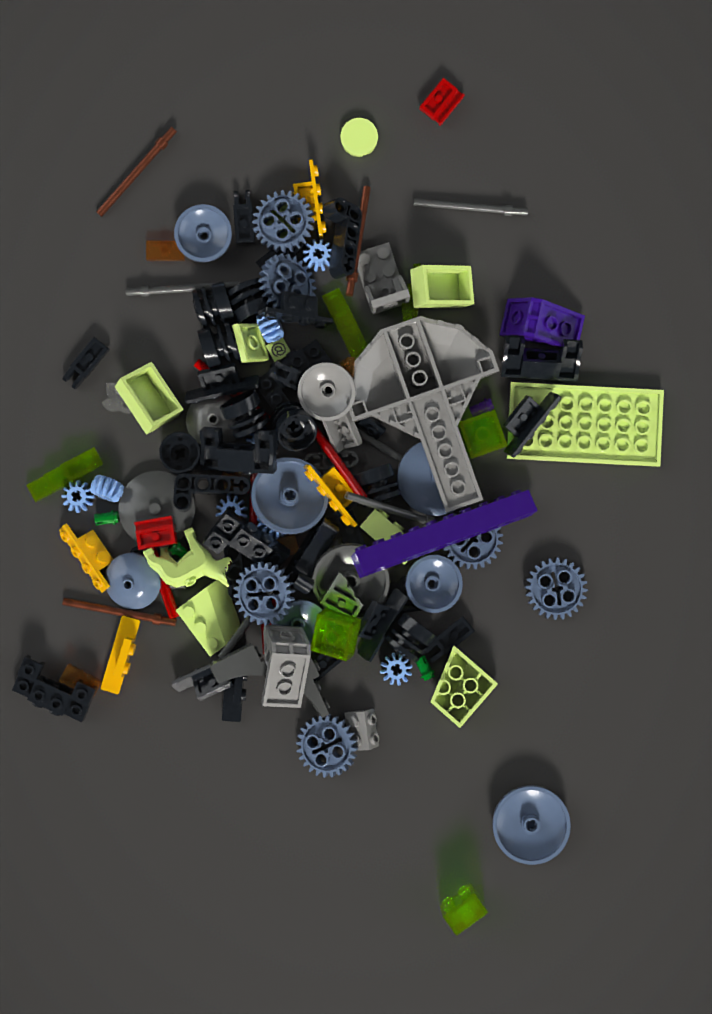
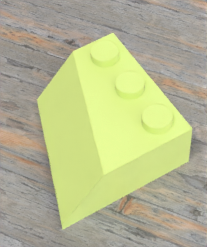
[176,580,241,657]
[431,646,498,728]

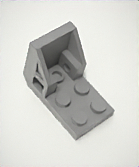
[357,242,410,315]
[261,625,311,708]

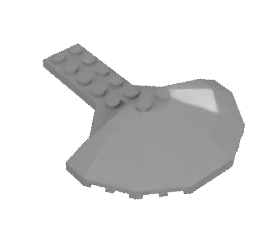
[346,316,499,513]

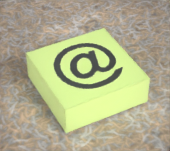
[266,338,290,362]

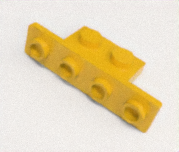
[293,159,326,239]
[304,464,358,527]
[59,523,114,593]
[101,616,141,694]

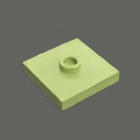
[232,323,269,363]

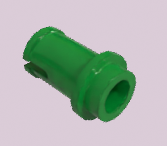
[94,510,120,526]
[168,541,190,558]
[416,655,435,681]

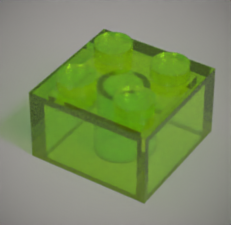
[458,410,508,460]
[311,608,361,661]
[440,884,488,936]

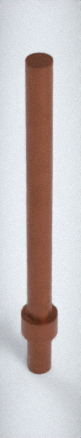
[96,127,177,217]
[345,186,371,296]
[62,598,177,626]

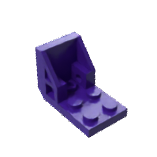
[499,297,585,348]

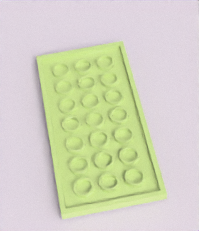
[506,382,664,467]

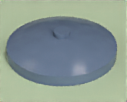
[397,442,472,516]
[251,457,328,534]
[492,785,571,865]

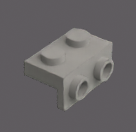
[322,411,363,453]
[345,708,379,751]

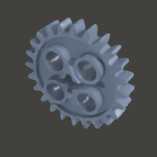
[252,190,315,253]
[258,253,316,309]
[442,508,503,570]
[524,558,588,620]
[233,562,295,626]
[296,714,359,778]

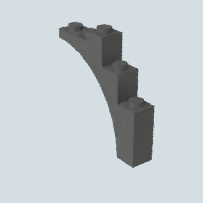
[208,643,330,718]

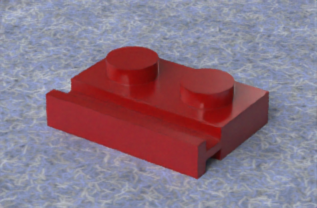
[419,78,465,126]
[134,515,177,550]

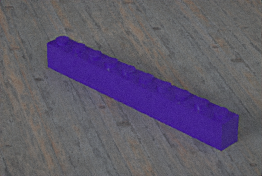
[351,489,538,578]

